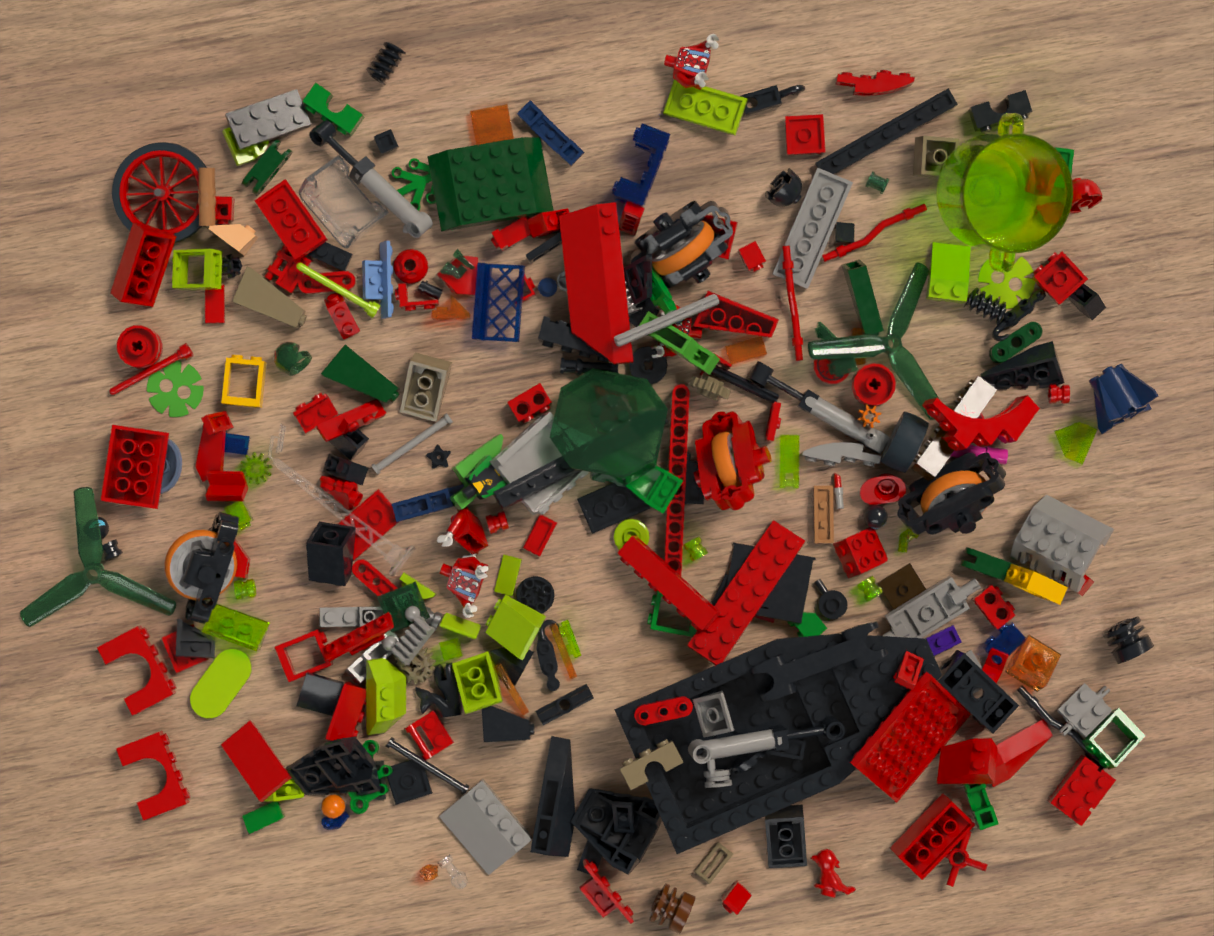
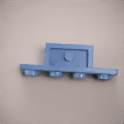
[362,241,394,319]

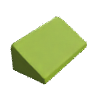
[494,554,522,596]
[440,613,481,639]

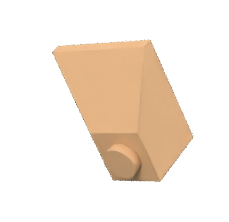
[208,224,258,256]

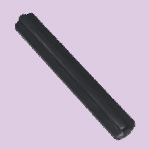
[711,365,779,403]

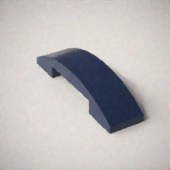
[517,100,585,166]

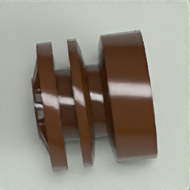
[649,883,696,934]

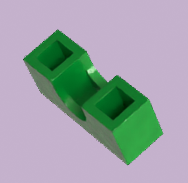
[303,82,365,136]
[962,784,999,830]

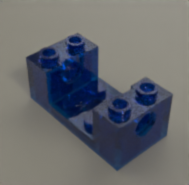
[612,123,671,208]

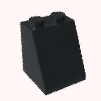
[306,521,356,586]
[482,704,535,742]

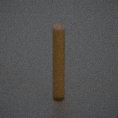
[549,623,577,679]
[494,663,529,715]

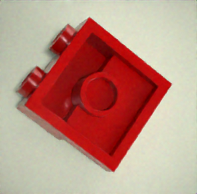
[1032,251,1088,305]

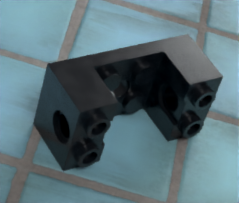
[937,650,1019,734]

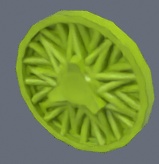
[614,519,650,550]

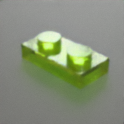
[559,619,582,658]

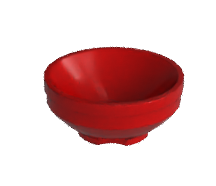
[394,249,428,284]

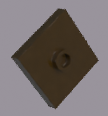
[877,563,926,610]

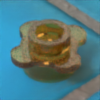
[419,864,438,881]

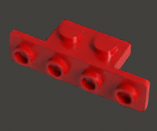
[316,399,386,442]
[323,612,394,662]
[579,859,634,924]

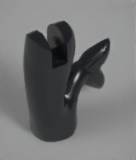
[415,663,462,718]

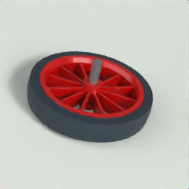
[112,142,207,243]

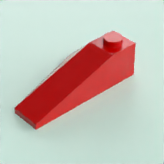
[991,719,1053,787]

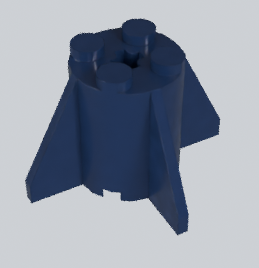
[1089,364,1159,434]

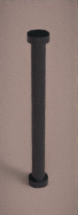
[385,737,469,795]

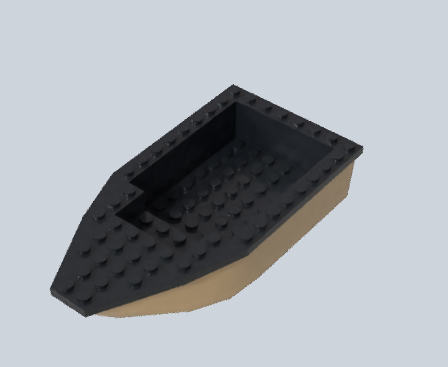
[614,634,942,854]

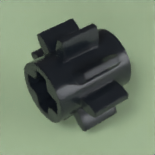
[222,254,243,279]

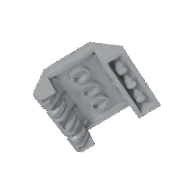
[1010,495,1114,593]

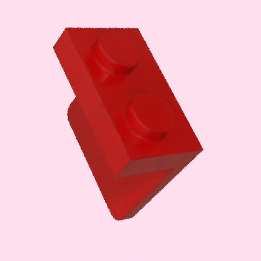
[833,527,888,579]

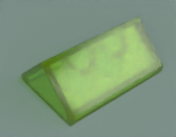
[202,604,270,652]

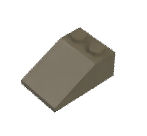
[400,352,452,422]

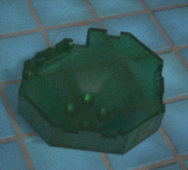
[549,368,668,487]

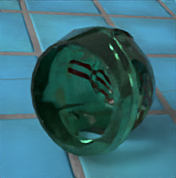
[273,342,312,376]

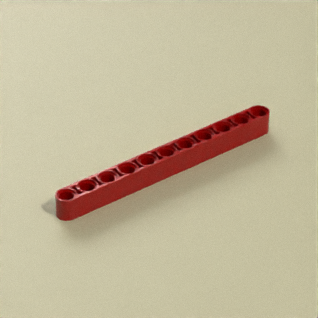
[664,384,690,576]

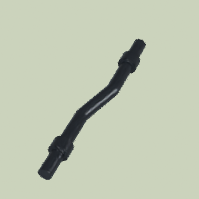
[1017,685,1104,769]

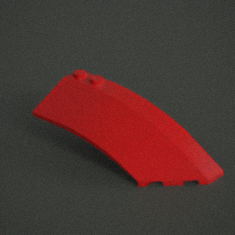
[559,202,633,365]

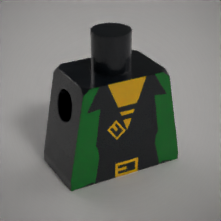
[461,455,508,500]

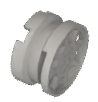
[704,769,732,788]

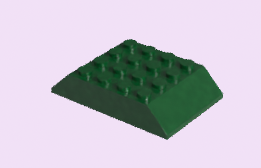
[427,137,554,232]

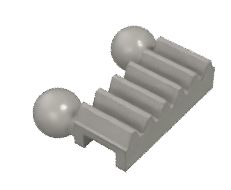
[382,606,436,665]

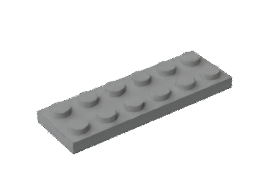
[773,168,853,289]

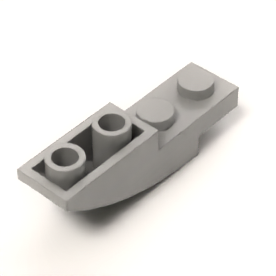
[801,442,881,467]
[319,607,398,627]

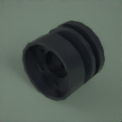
[1102,616,1154,664]

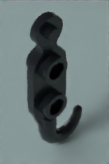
[992,289,1046,341]
[536,620,560,691]

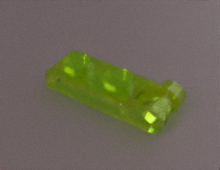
[779,435,799,489]

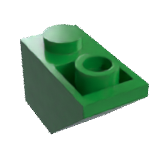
[787,612,828,637]

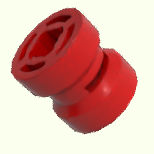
[1048,385,1070,404]
[486,511,509,534]

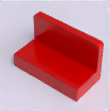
[205,471,248,501]

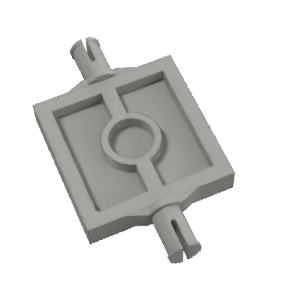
[1057,683,1113,738]

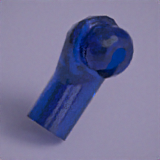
[321,811,350,830]

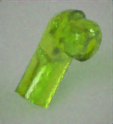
[898,528,919,553]

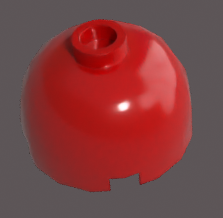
[1063,178,1103,213]

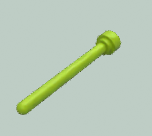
[296,263,380,318]

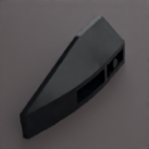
[530,736,575,857]

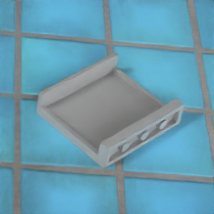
[490,412,592,516]

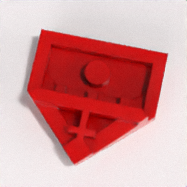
[437,256,478,296]

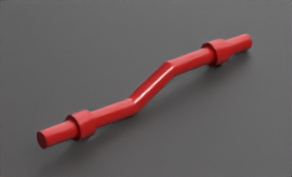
[822,204,927,262]
[782,246,804,361]

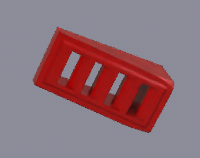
[619,201,645,236]

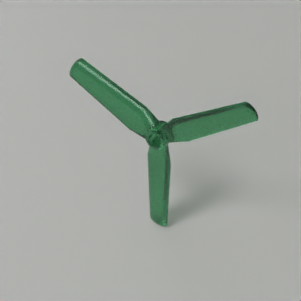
[808,262,940,420]
[20,487,176,627]

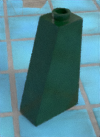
[842,259,884,337]
[321,344,400,404]

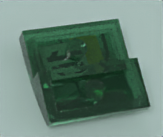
[377,581,430,632]

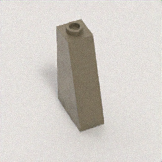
[232,266,307,329]

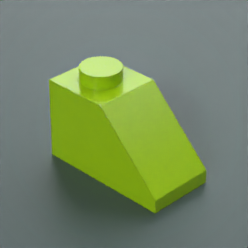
[264,779,304,802]

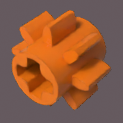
[857,405,881,428]

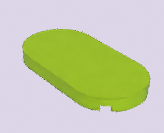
[190,649,252,719]

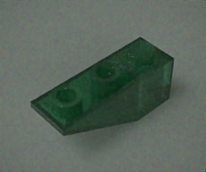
[814,322,858,378]

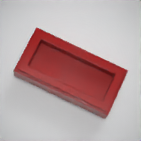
[205,285,225,324]
[523,515,557,557]

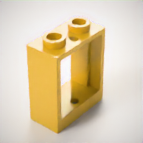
[221,355,267,408]
[1004,564,1068,605]

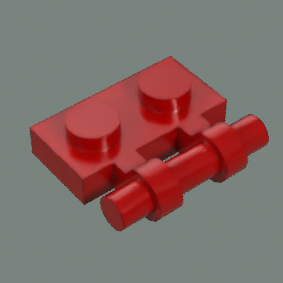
[264,245,312,293]

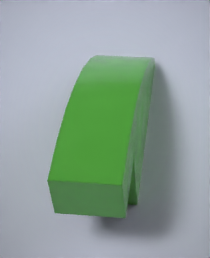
[639,311,720,375]
[450,434,503,510]

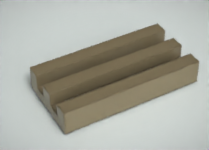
[694,842,733,884]

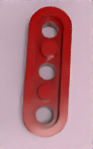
[298,271,356,294]
[352,559,401,603]
[634,696,693,725]

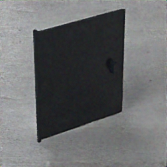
[726,542,816,624]

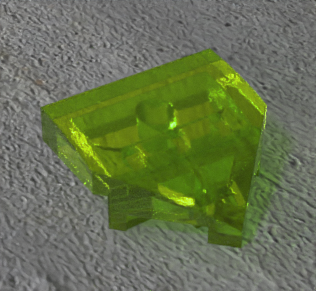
[1054,422,1098,465]

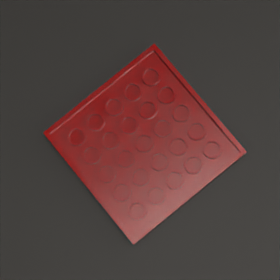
[850,671,971,803]

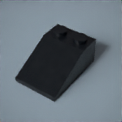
[765,804,807,868]

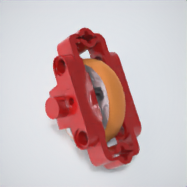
[694,411,772,510]

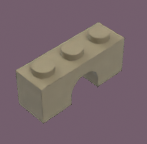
[620,739,684,790]

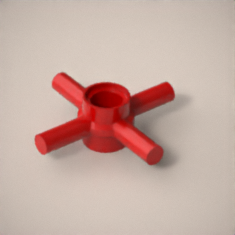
[945,831,988,887]

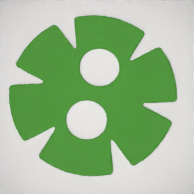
[147,361,204,417]

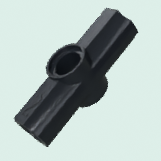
[536,683,594,726]

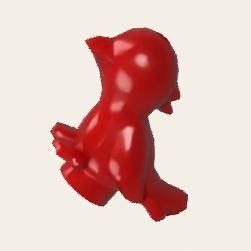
[811,849,856,898]

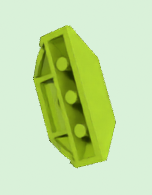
[366,658,406,735]

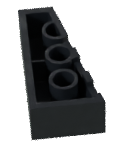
[538,316,609,363]

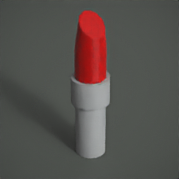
[833,473,844,510]

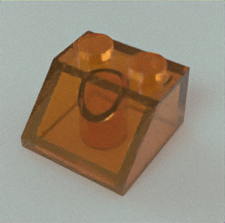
[1005,635,1061,692]

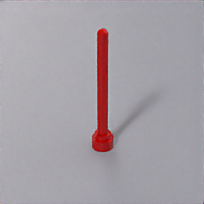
[109,343,194,395]

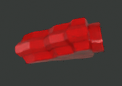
[320,476,363,511]

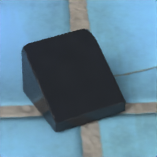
[835,222,855,243]

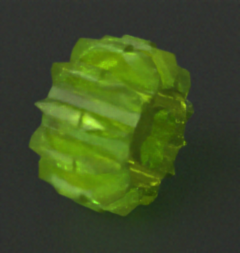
[240,452,273,485]

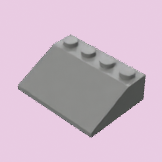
[439,779,533,875]

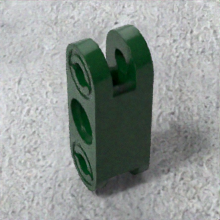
[242,139,293,196]
[989,322,1043,363]
[960,547,1018,581]

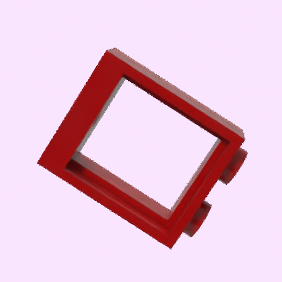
[275,629,335,682]

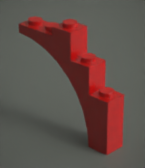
[922,395,1040,451]

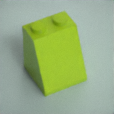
[485,595,546,660]

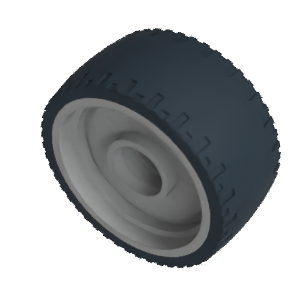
[880,411,929,473]

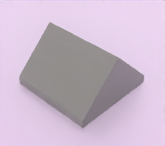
[693,691,734,737]

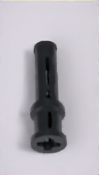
[560,358,618,376]

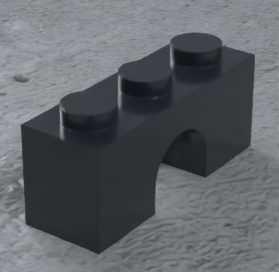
[968,90,1033,133]

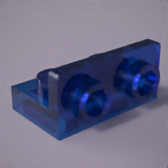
[983,622,1027,664]

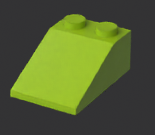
[926,242,971,304]
[452,651,503,714]

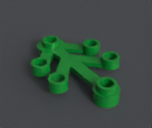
[392,158,436,211]
[347,740,393,814]

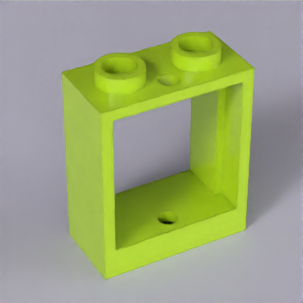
[172,249,222,290]

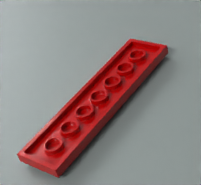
[687,520,806,665]

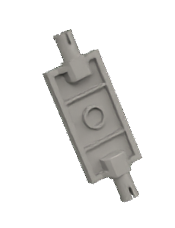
[882,575,981,638]

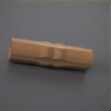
[198,168,216,226]

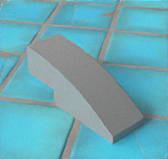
[345,630,401,685]

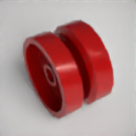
[117,325,163,369]
[851,363,896,407]

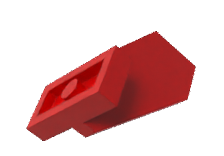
[195,411,234,482]

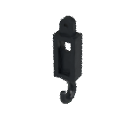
[740,85,805,116]

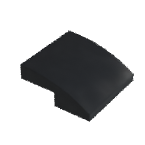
[296,672,344,716]

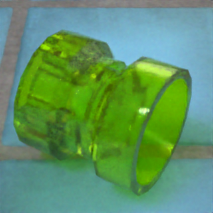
[683,536,708,562]
[857,575,883,602]
[234,579,256,600]

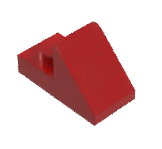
[894,651,924,690]

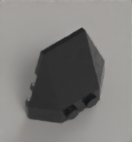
[286,736,381,795]
[571,788,662,875]

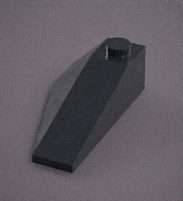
[980,341,1065,389]

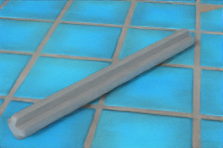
[614,294,719,347]

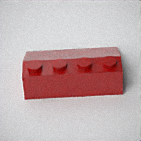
[100,425,170,509]

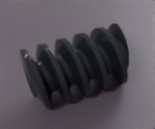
[367,42,406,85]
[964,287,1006,325]

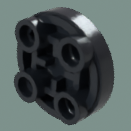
[516,576,555,614]

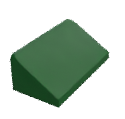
[242,801,285,834]

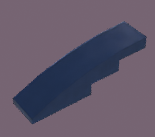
[392,484,473,522]

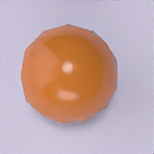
[321,795,345,819]

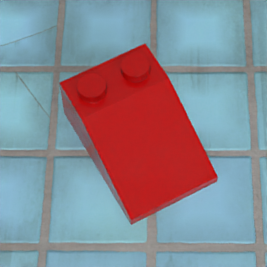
[937,738,998,784]

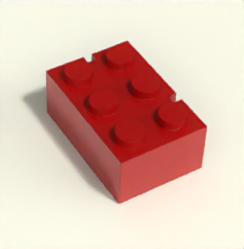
[1047,755,1116,826]

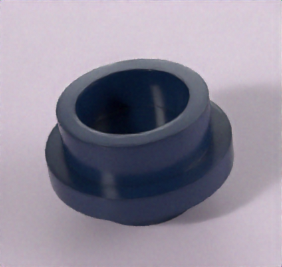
[538,278,557,297]

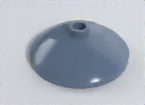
[161,439,182,494]

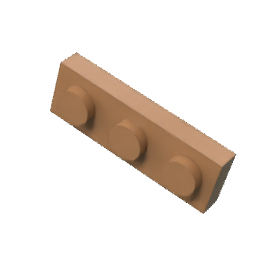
[813,486,834,543]

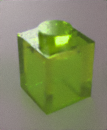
[224,501,254,530]
[439,637,464,661]

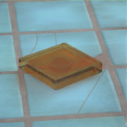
[470,104,514,145]

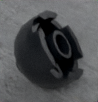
[765,168,802,207]

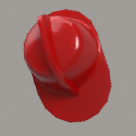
[860,473,906,505]

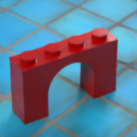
[97,625,177,716]
[116,731,191,821]

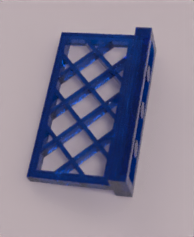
[472,263,525,342]

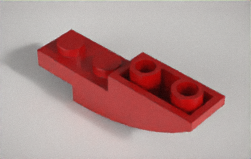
[835,70,915,96]

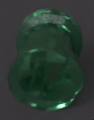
[865,171,890,194]

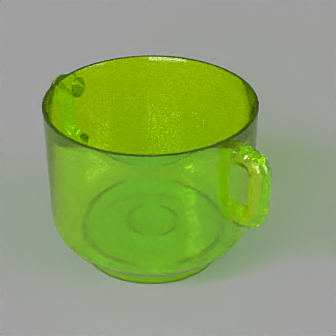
[936,113,1073,273]

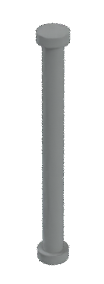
[371,413,453,475]

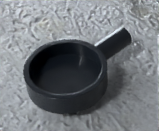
[814,579,848,619]

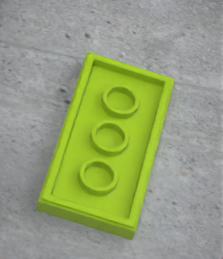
[663,80,748,136]

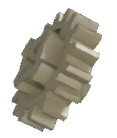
[689,375,731,401]
[393,647,436,684]

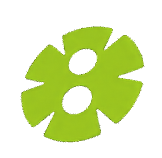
[978,252,1035,309]

